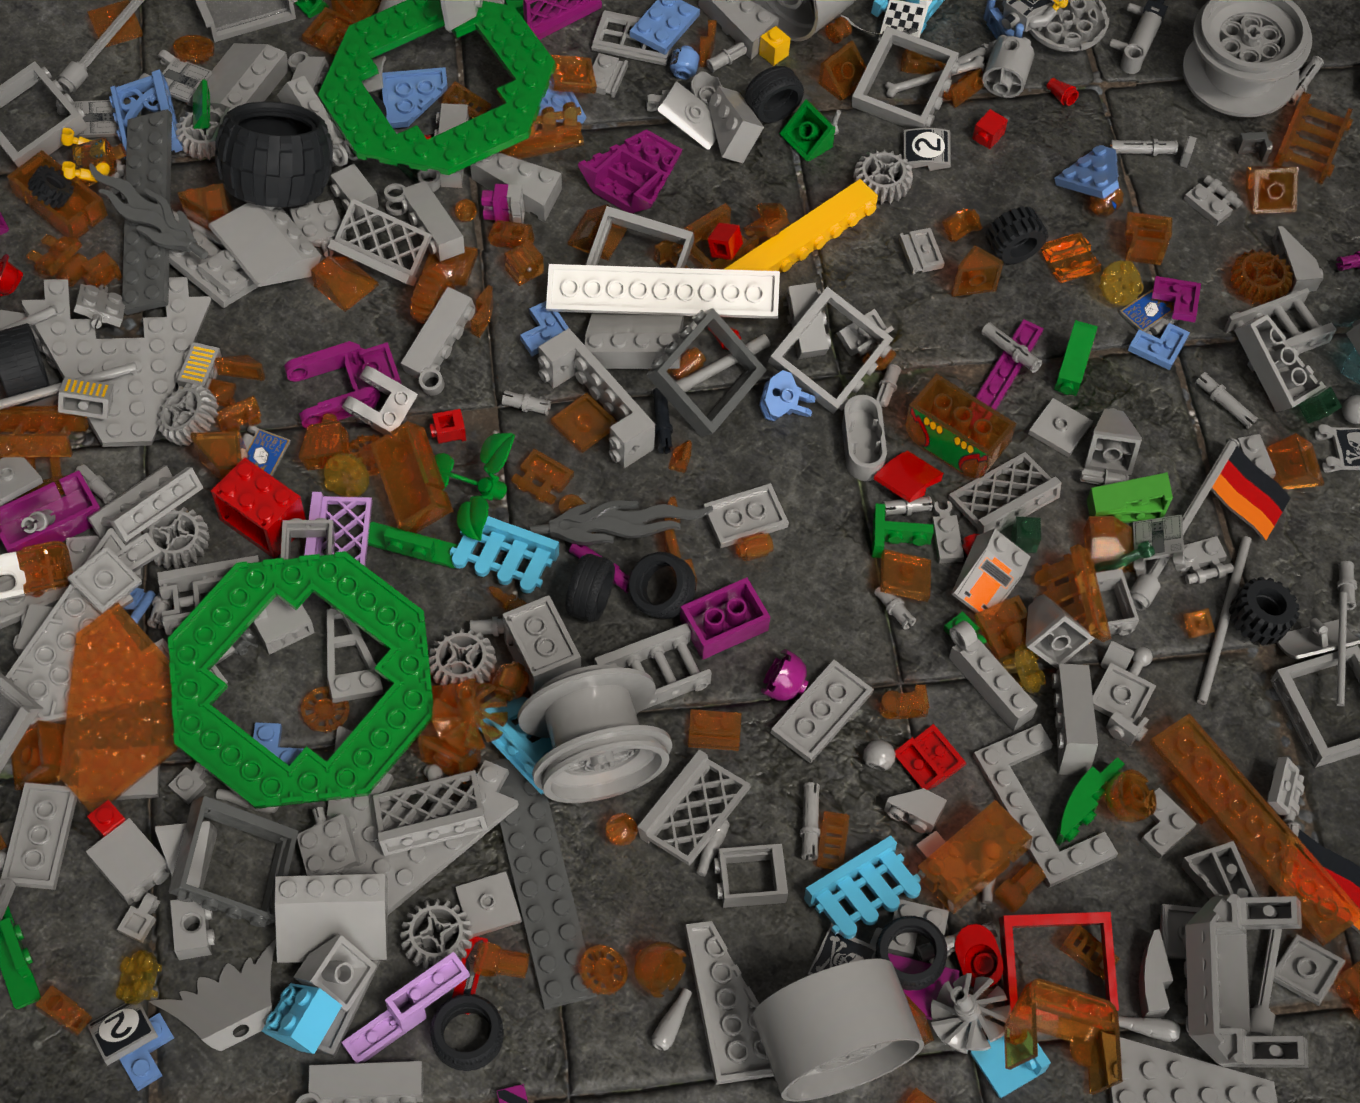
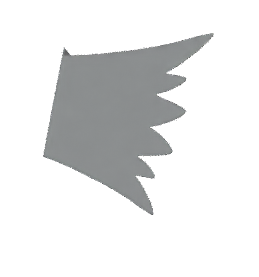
[149,939,276,1051]

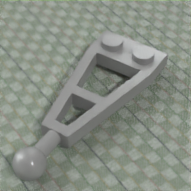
[327,605,383,703]

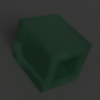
[1298,387,1342,424]
[1011,516,1041,553]

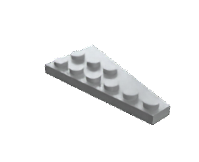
[684,921,774,1085]
[1102,1033,1278,1103]

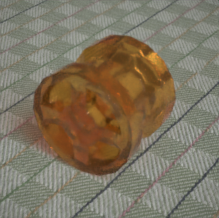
[825,16,852,44]

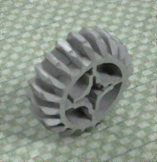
[176,106,224,161]
[853,149,913,205]
[157,383,219,446]
[143,507,210,570]
[429,628,497,694]
[400,899,474,971]

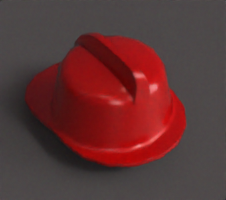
[0,254,23,296]
[955,924,1004,988]

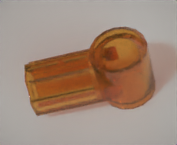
[993,861,1046,914]
[473,942,529,979]

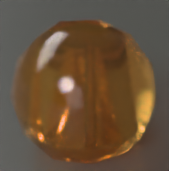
[605,813,638,846]

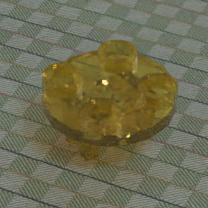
[1099,260,1144,306]
[324,453,369,497]
[1003,644,1046,694]
[116,950,162,1005]

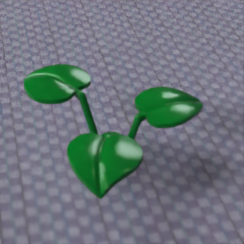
[425,433,515,541]

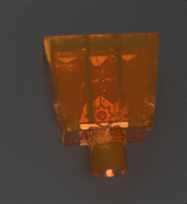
[299,414,351,470]

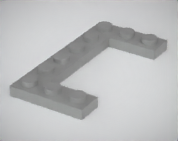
[973,723,1118,888]

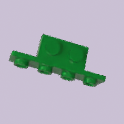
[368,522,458,569]
[0,906,42,1010]

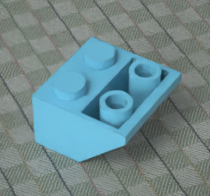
[262,983,342,1054]

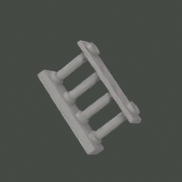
[1224,288,1336,372]
[87,465,203,542]
[594,623,712,715]

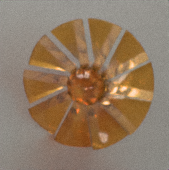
[432,678,508,751]

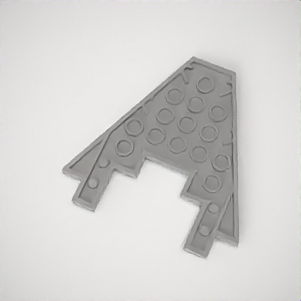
[22,277,211,447]
[5,528,235,727]
[326,726,519,915]

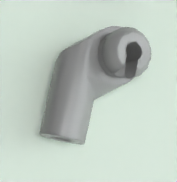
[424,764,444,803]

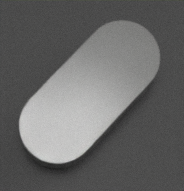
[842,395,887,481]

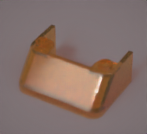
[1004,978,1123,1095]

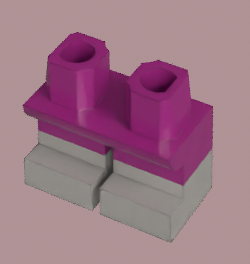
[481,184,525,229]

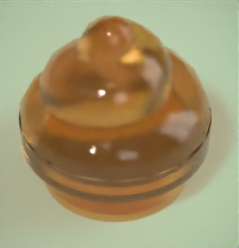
[455,199,477,222]

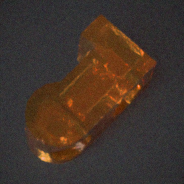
[488,220,535,255]
[879,684,930,719]
[35,986,92,1036]

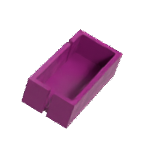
[0,470,100,562]

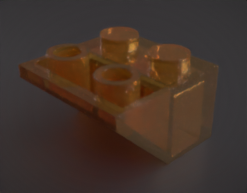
[178,183,233,232]

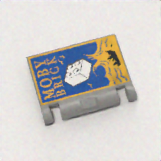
[1119,289,1178,336]
[224,425,291,477]

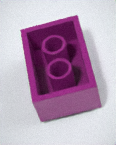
[680,577,770,660]

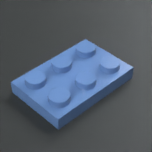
[629,0,700,55]

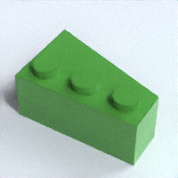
[1087,472,1173,525]

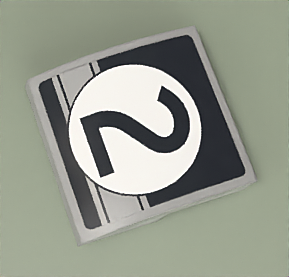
[904,128,951,171]
[87,997,158,1066]

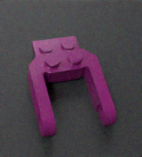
[284,341,401,429]

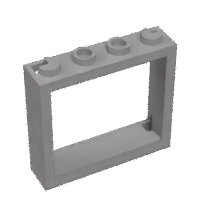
[852,26,960,129]
[0,61,88,173]
[586,206,694,268]
[768,286,894,414]
[1270,645,1360,768]

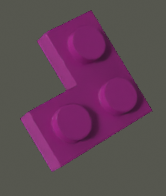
[1152,276,1201,322]

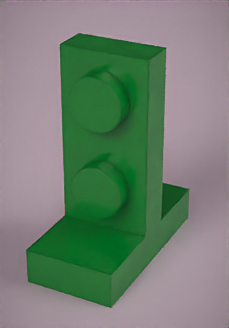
[872,503,934,558]

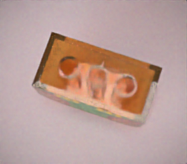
[905,373,1017,479]

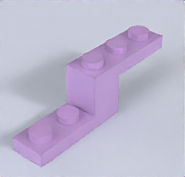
[341,952,470,1064]

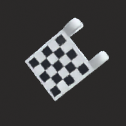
[878,0,932,41]

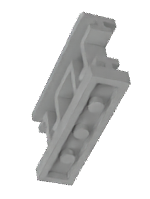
[157,555,268,635]

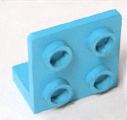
[970,1016,1051,1098]

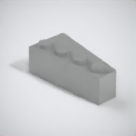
[698,0,779,60]
[470,152,562,223]
[1234,314,1326,412]
[1051,664,1098,776]

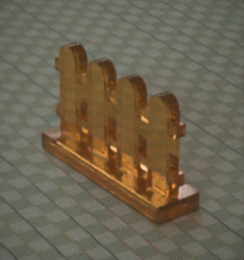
[499,102,584,160]
[1034,544,1112,643]

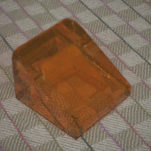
[669,440,692,473]

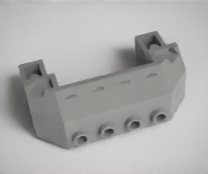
[1183,894,1309,1068]

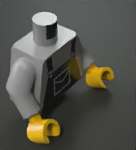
[1002,0,1068,32]

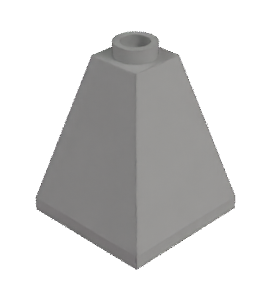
[1084,408,1142,475]
[1026,594,1095,669]
[155,821,217,889]

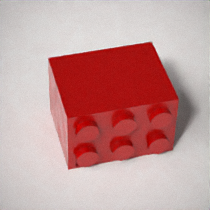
[211,457,306,559]

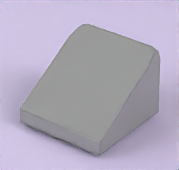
[1100,641,1134,670]

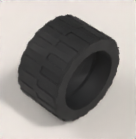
[0,323,50,397]

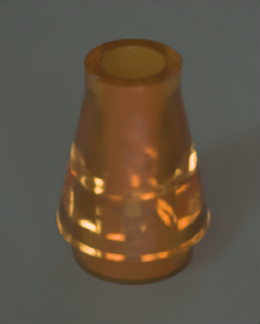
[671,347,706,380]

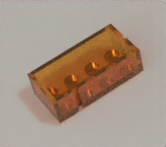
[7,150,108,242]
[370,421,453,533]
[917,800,1032,915]

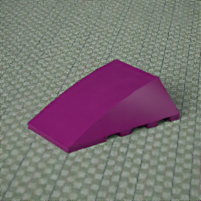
[578,129,683,213]

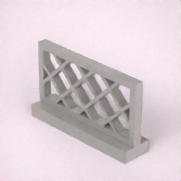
[328,198,433,286]
[949,452,1061,534]
[637,750,751,866]
[373,770,488,856]

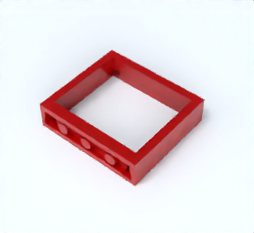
[999,912,1119,1021]

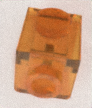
[942,209,982,242]

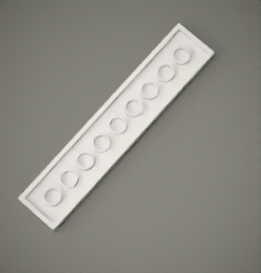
[546,264,780,319]

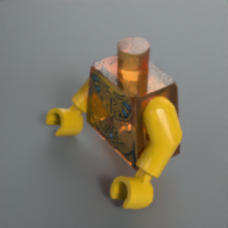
[61,128,127,188]

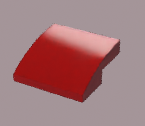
[874,450,944,503]
[895,724,966,791]

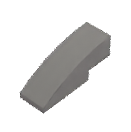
[1139,929,1173,1018]

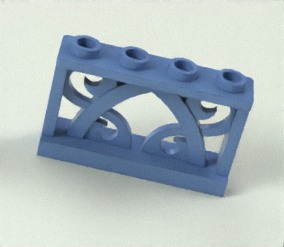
[109,69,183,160]

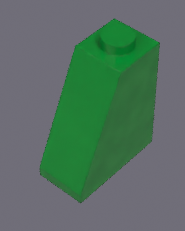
[1054,320,1098,396]

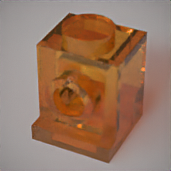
[82,251,122,288]

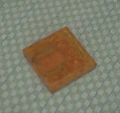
[302,7,357,55]
[974,595,1028,660]

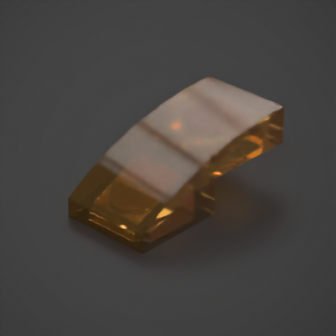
[699,20,717,67]
[471,285,493,338]

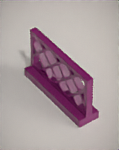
[523,0,602,40]

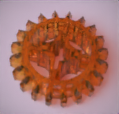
[1230,248,1293,305]
[410,263,456,324]

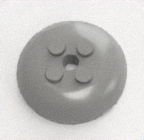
[1029,0,1109,52]

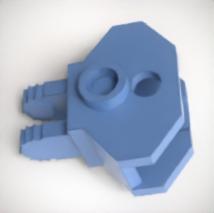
[759,370,816,422]

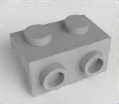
[836,309,894,356]

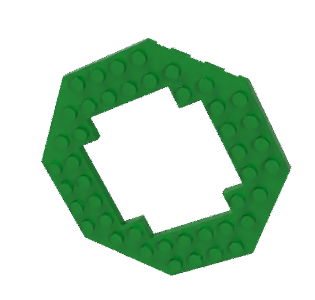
[318,0,556,175]
[168,551,435,809]

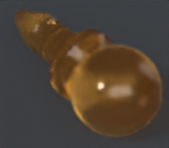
[489,586,527,611]

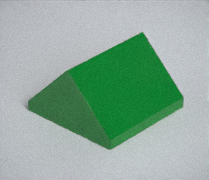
[779,99,836,162]

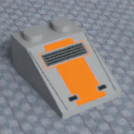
[951,529,1030,622]

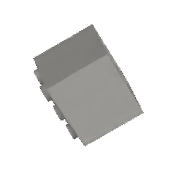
[502,595,581,696]

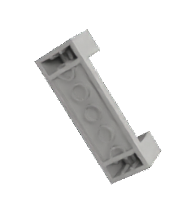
[538,328,655,468]

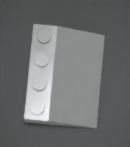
[187,43,289,112]
[209,203,322,287]
[584,313,684,369]
[275,874,388,964]

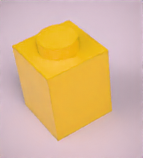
[759,26,791,66]

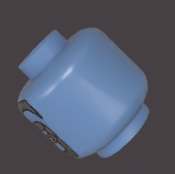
[670,46,700,80]

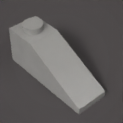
[1272,226,1324,292]

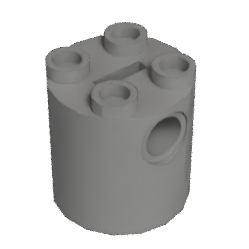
[982,35,1035,98]

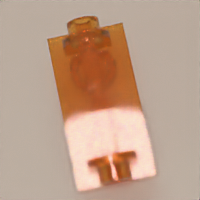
[943,68,984,108]

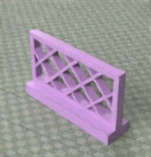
[304,492,372,566]

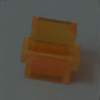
[1125,212,1172,265]

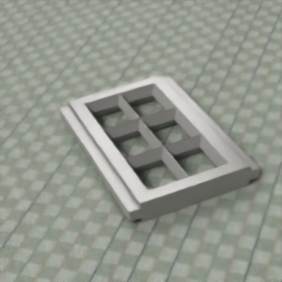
[591,10,672,66]

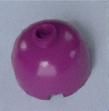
[761,649,808,701]

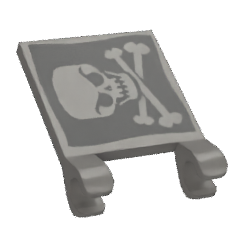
[1314,424,1360,473]
[808,923,883,975]

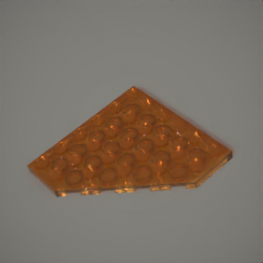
[59,603,179,813]

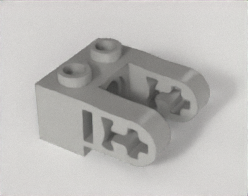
[342,366,418,439]

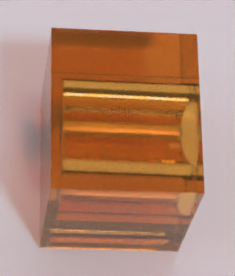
[504,240,544,286]

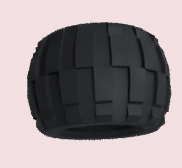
[215,101,333,207]

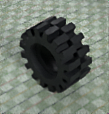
[28,165,74,208]

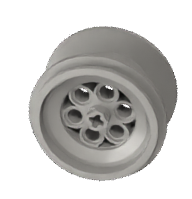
[1182,0,1312,117]
[517,664,672,803]

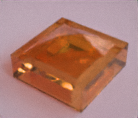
[209,379,236,407]
[1183,608,1215,638]

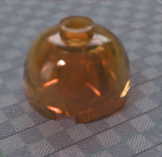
[1105,769,1157,823]
[634,941,686,998]

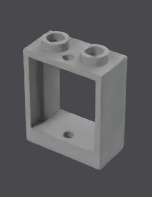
[281,518,335,559]
[1070,568,1139,640]
[714,844,788,908]

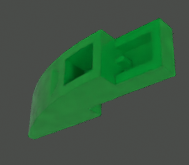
[1056,757,1125,846]

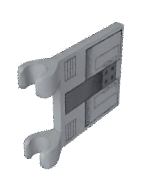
[139,50,212,104]
[56,100,119,138]
[1133,515,1186,577]

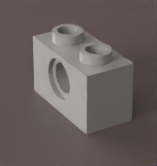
[170,899,215,960]

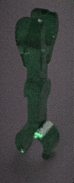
[1094,541,1155,572]

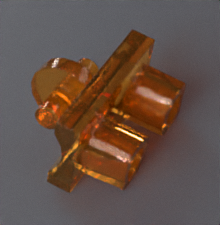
[216,395,262,436]

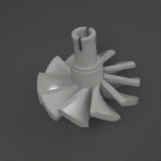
[931,973,1011,1054]

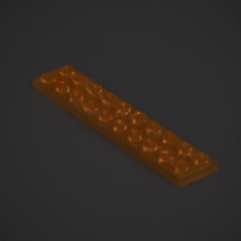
[1149,713,1360,947]

